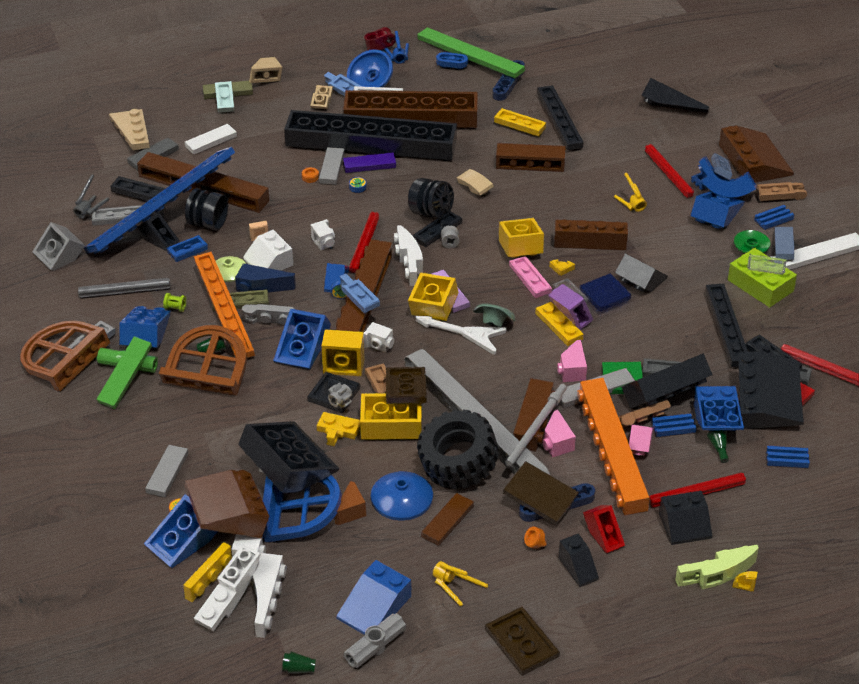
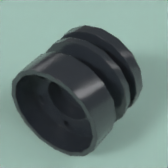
[408,178,454,219]
[185,188,229,231]

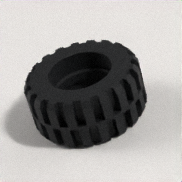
[417,409,499,489]

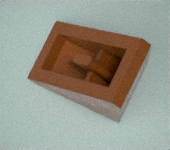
[334,481,366,525]

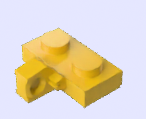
[317,412,361,447]

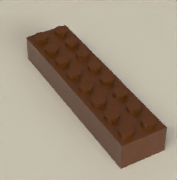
[343,90,478,128]

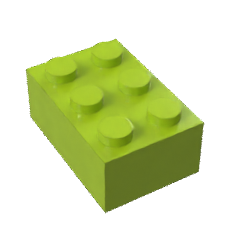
[728,248,797,308]

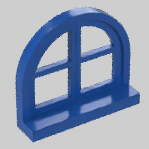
[262,475,342,542]

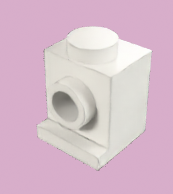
[311,219,335,251]
[364,322,394,352]

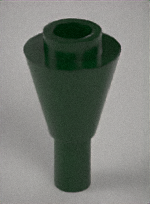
[707,430,729,463]

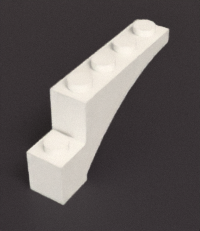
[232,534,287,638]

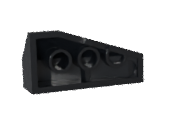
[642,78,710,112]

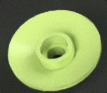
[216,256,246,282]

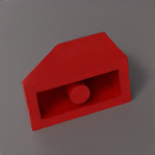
[583,505,625,553]

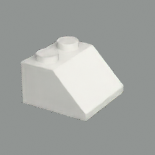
[243,230,293,271]

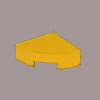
[549,260,575,276]
[732,571,758,592]

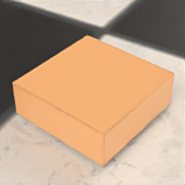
[249,221,268,241]

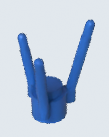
[384,31,409,64]

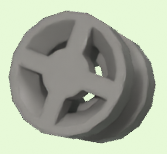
[441,226,459,248]

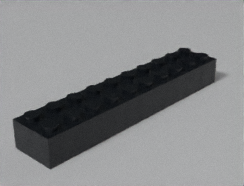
[284,110,457,160]

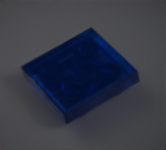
[579,273,631,312]

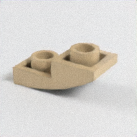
[310,85,333,109]
[457,169,494,195]

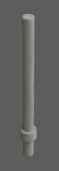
[505,384,567,467]

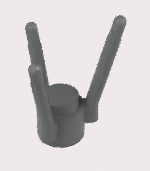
[73,174,109,219]

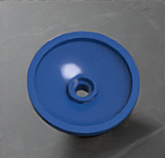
[347,50,393,88]
[371,471,433,521]

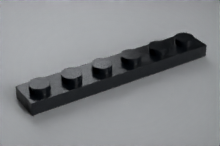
[537,85,584,150]
[705,284,748,367]

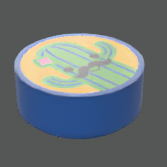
[349,177,367,193]
[331,280,347,299]

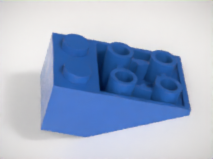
[119,306,171,347]
[694,386,744,430]

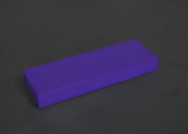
[343,153,396,173]

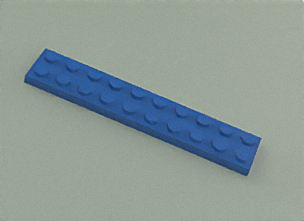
[84,147,235,254]

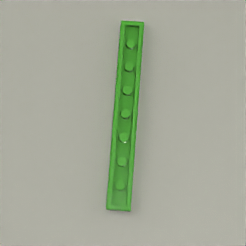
[417,27,525,78]

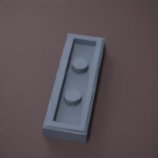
[711,153,733,180]
[775,227,794,260]

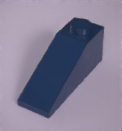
[235,263,296,293]

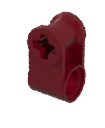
[364,27,396,51]

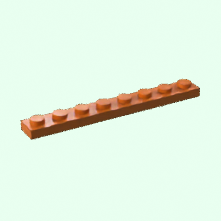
[194,252,255,358]

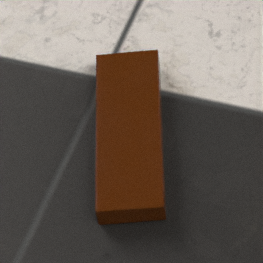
[421,493,474,546]

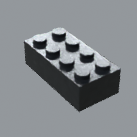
[621,353,713,410]

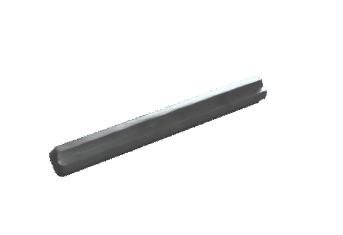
[78,278,171,298]

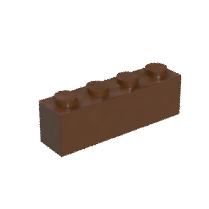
[496,143,565,172]
[554,219,628,251]
[513,378,555,452]

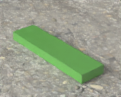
[97,336,152,409]

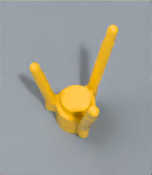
[614,173,647,212]
[433,561,488,606]

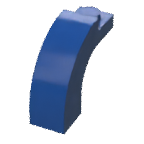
[698,156,757,197]

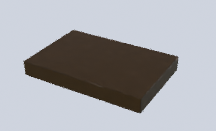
[386,367,427,404]
[503,461,579,525]
[485,606,560,676]

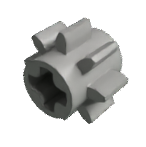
[328,383,352,409]

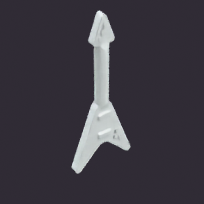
[416,316,506,355]

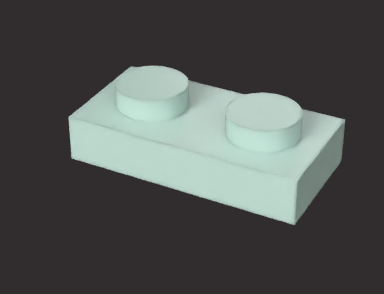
[215,81,234,113]

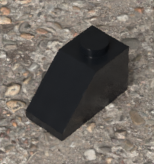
[137,212,180,251]
[558,533,599,587]

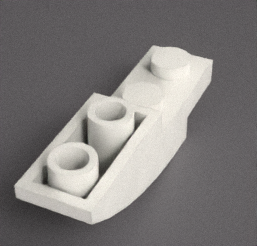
[394,225,423,286]
[194,544,261,632]

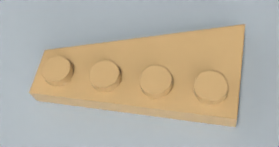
[109,109,150,150]

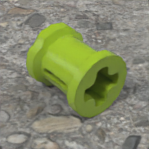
[163,293,187,312]

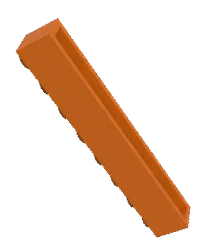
[577,378,649,515]

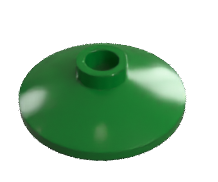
[734,230,770,253]

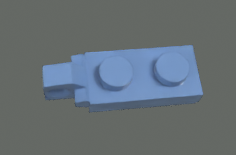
[324,72,362,96]
[340,274,380,313]

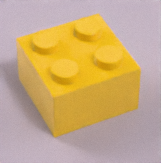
[499,218,544,258]
[408,273,459,321]
[321,330,365,376]

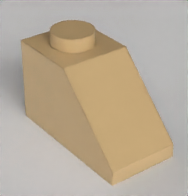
[249,57,282,83]

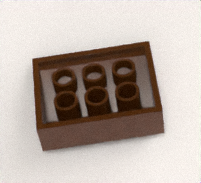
[719,125,794,183]
[184,470,269,538]

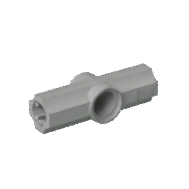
[344,613,406,668]

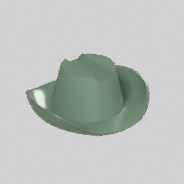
[473,303,515,327]

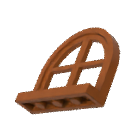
[20,321,110,392]
[159,325,247,396]

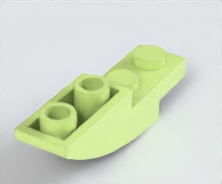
[675,545,758,589]

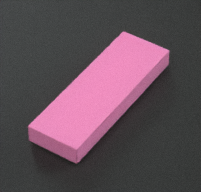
[509,256,552,298]

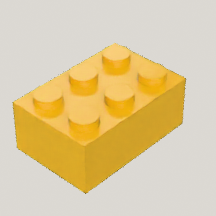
[360,393,422,439]

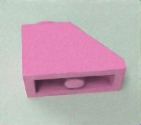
[557,340,587,382]
[542,410,576,457]
[629,425,654,455]

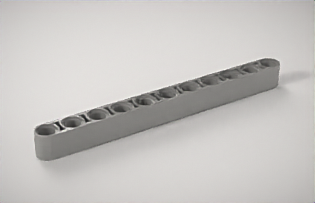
[404,349,550,475]

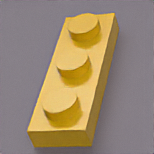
[494,108,546,136]
[535,302,584,346]
[183,542,232,602]

